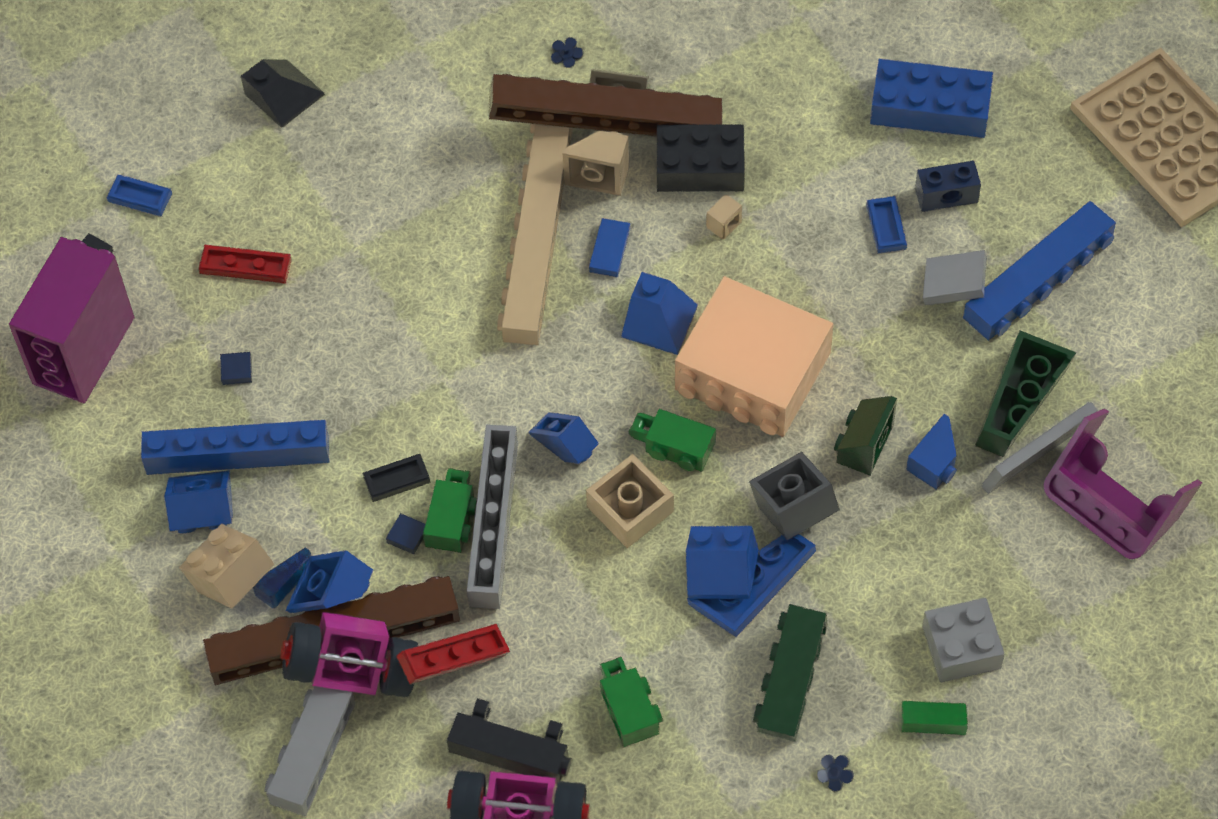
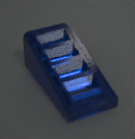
[253,547,311,608]

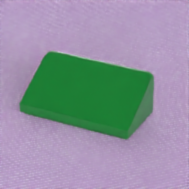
[901,701,968,735]

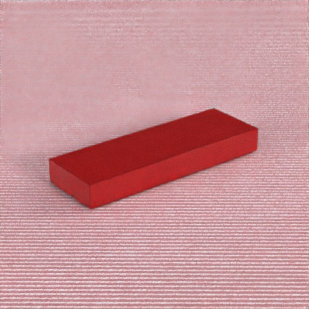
[198,244,292,284]

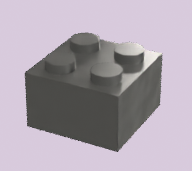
[749,451,840,540]

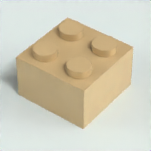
[586,454,674,549]
[179,524,275,609]

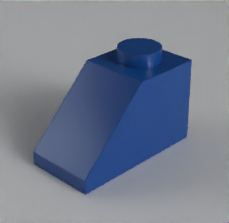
[528,412,599,464]
[906,414,957,490]

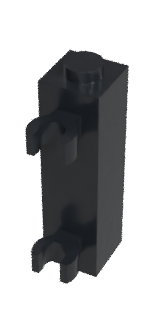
[447,698,572,785]

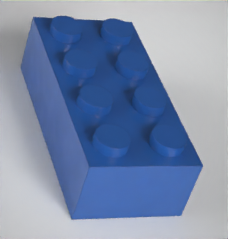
[870,59,993,138]

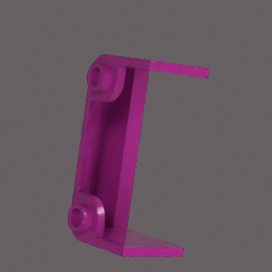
[1044,408,1202,559]

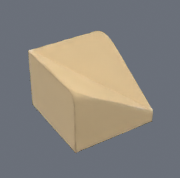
[706,195,742,239]

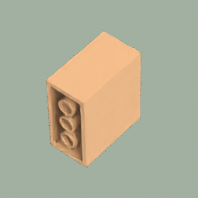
[675,276,833,437]

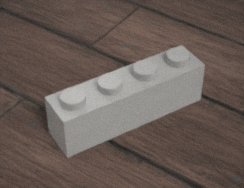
[265,686,355,817]

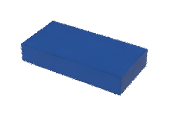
[107,174,172,217]
[866,196,907,254]
[589,218,631,277]

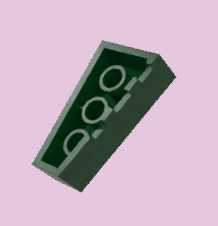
[975,330,1077,457]
[753,604,828,741]

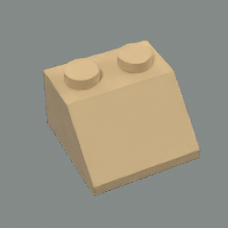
[563,130,629,196]

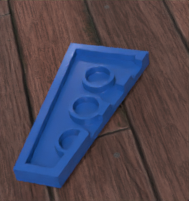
[687,534,816,637]

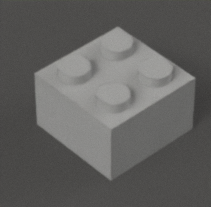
[922,597,1005,683]

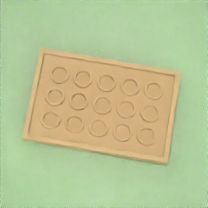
[1070,47,1218,227]

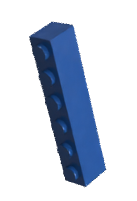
[963,201,1116,341]
[141,420,330,475]

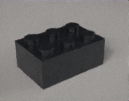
[657,124,745,192]

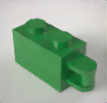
[628,409,716,472]
[423,468,477,553]
[600,656,663,747]

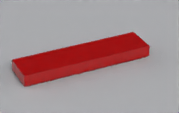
[396,624,510,684]

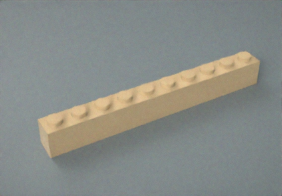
[497,124,573,345]

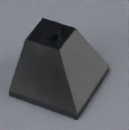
[241,59,325,128]

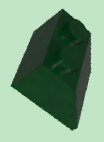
[834,396,897,476]

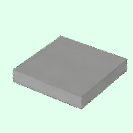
[923,250,987,306]

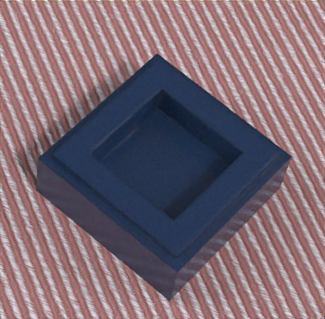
[220,352,252,385]
[386,513,425,555]

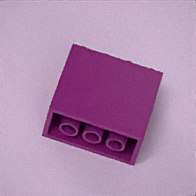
[9,237,135,404]

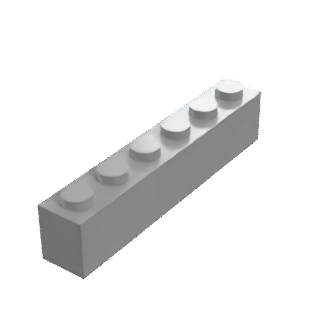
[467,424,518,609]

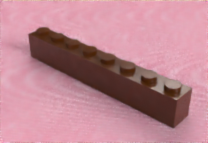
[488,74,722,136]
[203,576,460,685]

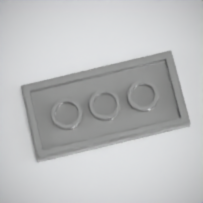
[982,402,1098,494]

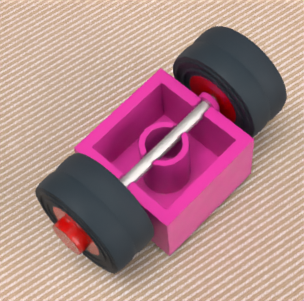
[281,612,418,697]
[447,771,590,819]

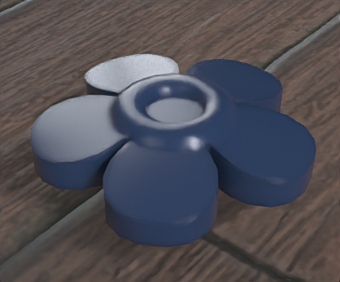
[551,37,583,68]
[817,754,854,791]

